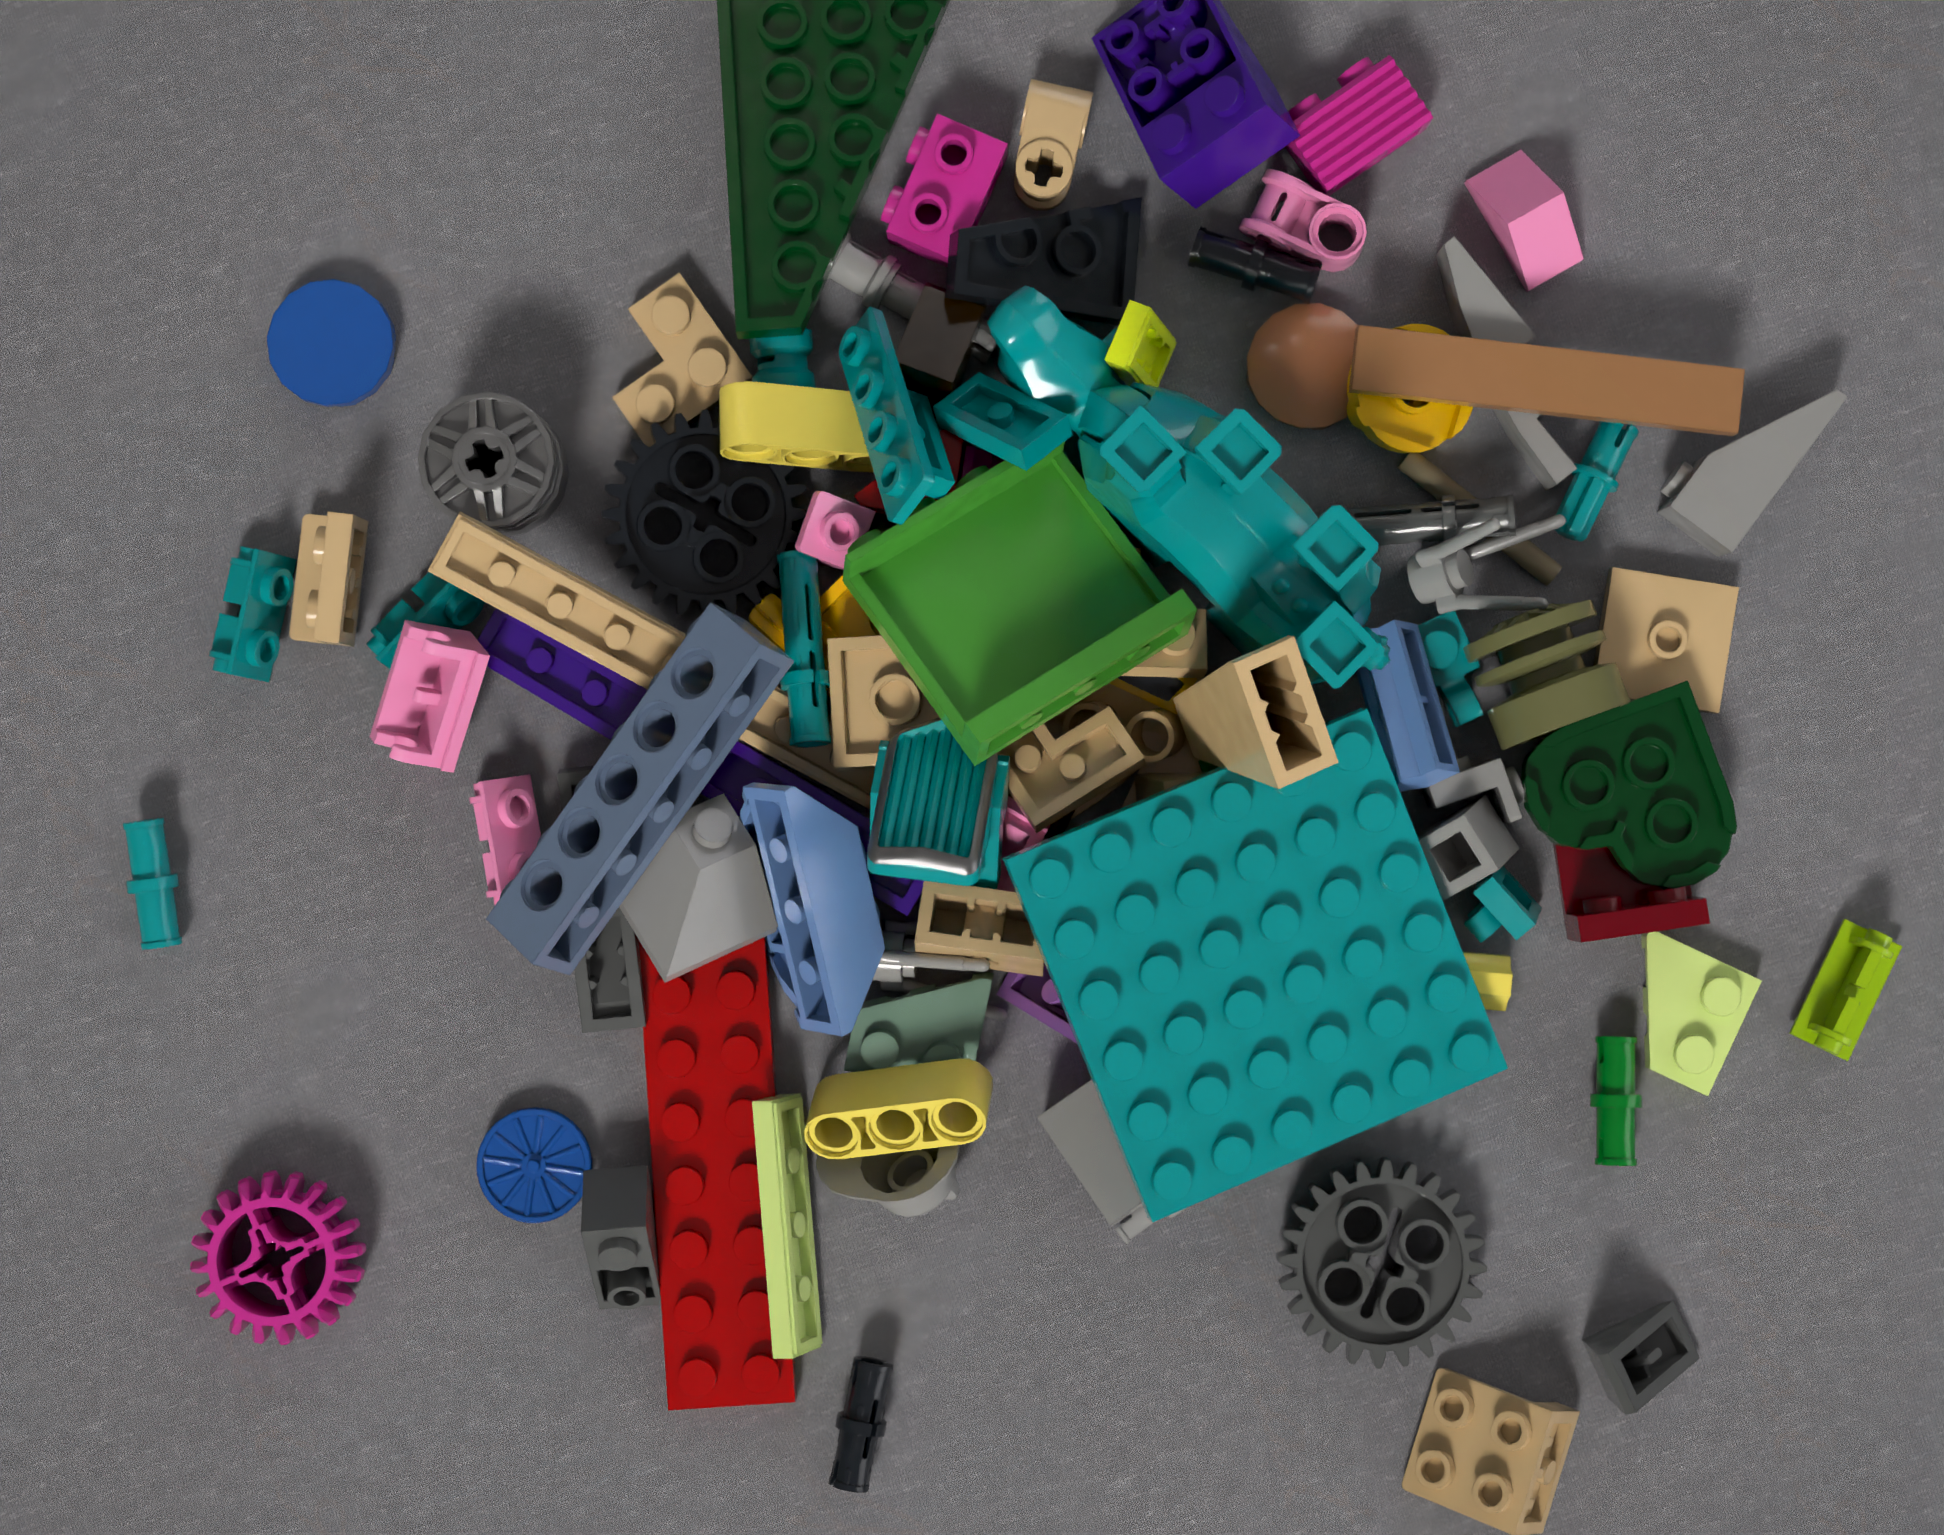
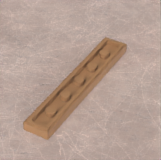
[1349,325,1745,436]

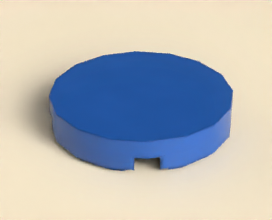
[267,279,396,407]

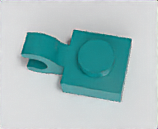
[1418,611,1483,728]

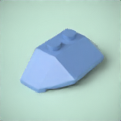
[739,782,885,1037]

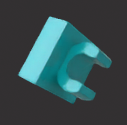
[1463,866,1542,943]

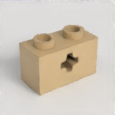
[914,881,1045,977]

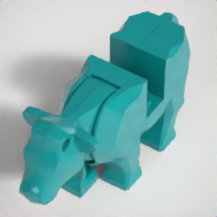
[987,285,1391,689]

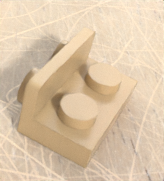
[289,512,368,647]

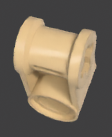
[1014,79,1093,211]

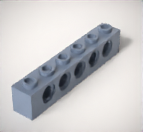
[486,602,794,975]

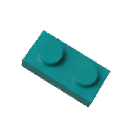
[933,372,1073,471]

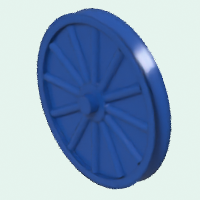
[476,1107,592,1223]

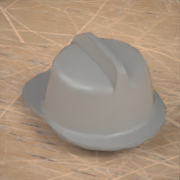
[816,1145,960,1217]

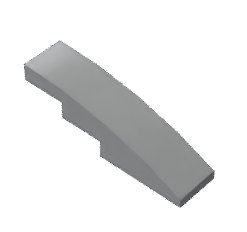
[1436,236,1577,491]

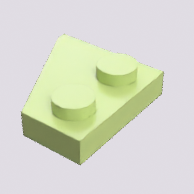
[1641,932,1762,1096]

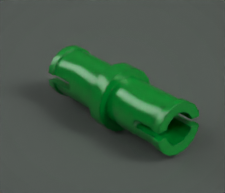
[1590,1036,1642,1166]

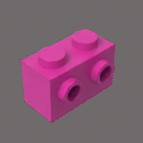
[881,113,1008,268]

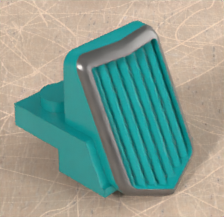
[867,717,1010,889]

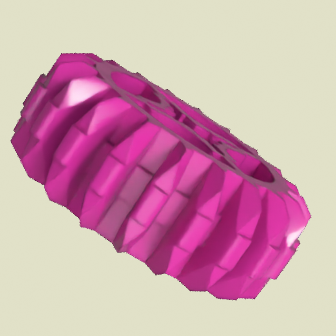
[190,1170,366,1345]

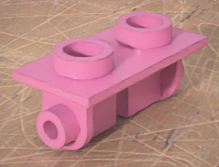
[469,774,541,905]

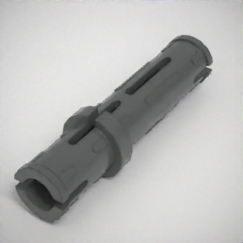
[1320,494,1516,546]

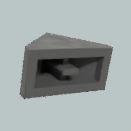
[1582,1300,1699,1415]

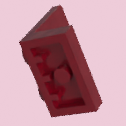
[1553,844,1710,943]

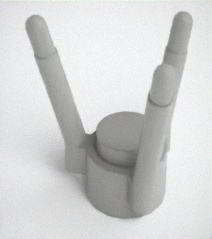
[1407,514,1566,614]
[873,920,1007,1021]

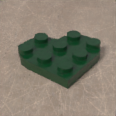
[1521,681,1737,888]

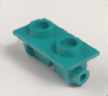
[209,546,297,682]
[366,572,486,669]

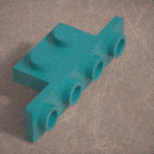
[839,307,955,525]

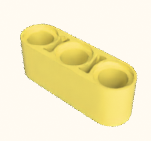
[719,381,874,473]
[804,1059,993,1159]

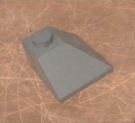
[619,793,778,983]

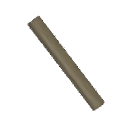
[1397,453,1563,586]

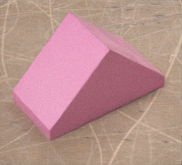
[1464,150,1584,292]

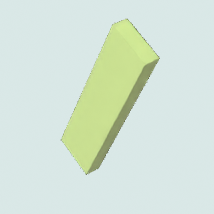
[752,1093,823,1359]

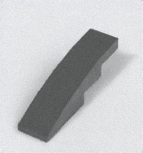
[557,765,647,1033]

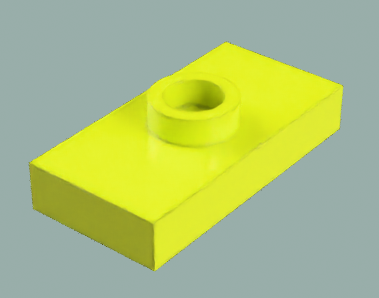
[1104,300,1177,387]

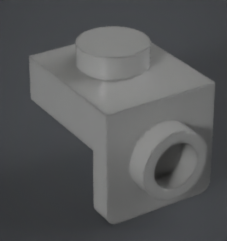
[1421,755,1524,823]

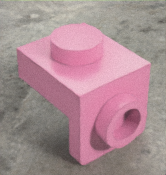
[795,491,876,570]

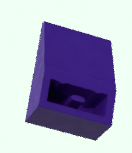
[1091,0,1300,209]

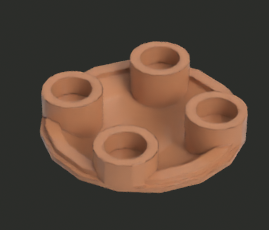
[1246,303,1358,430]

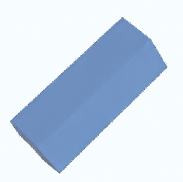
[1356,619,1460,792]

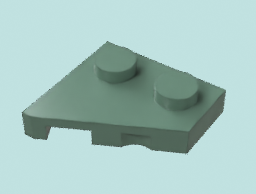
[844,971,994,1072]

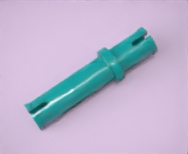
[777,550,832,748]

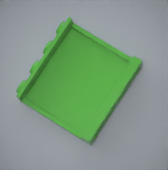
[843,442,1197,766]

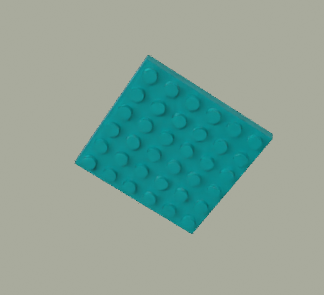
[1002,708,1508,1223]

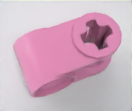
[1238,169,1367,272]

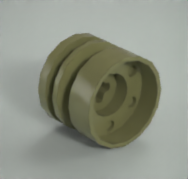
[1463,599,1631,750]

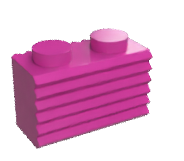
[1285,55,1433,196]

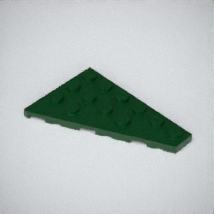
[717,0,950,340]

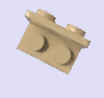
[1402,1368,1580,1535]

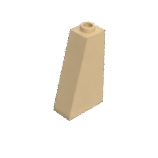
[1173,635,1338,789]

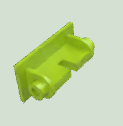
[1789,919,1903,1061]

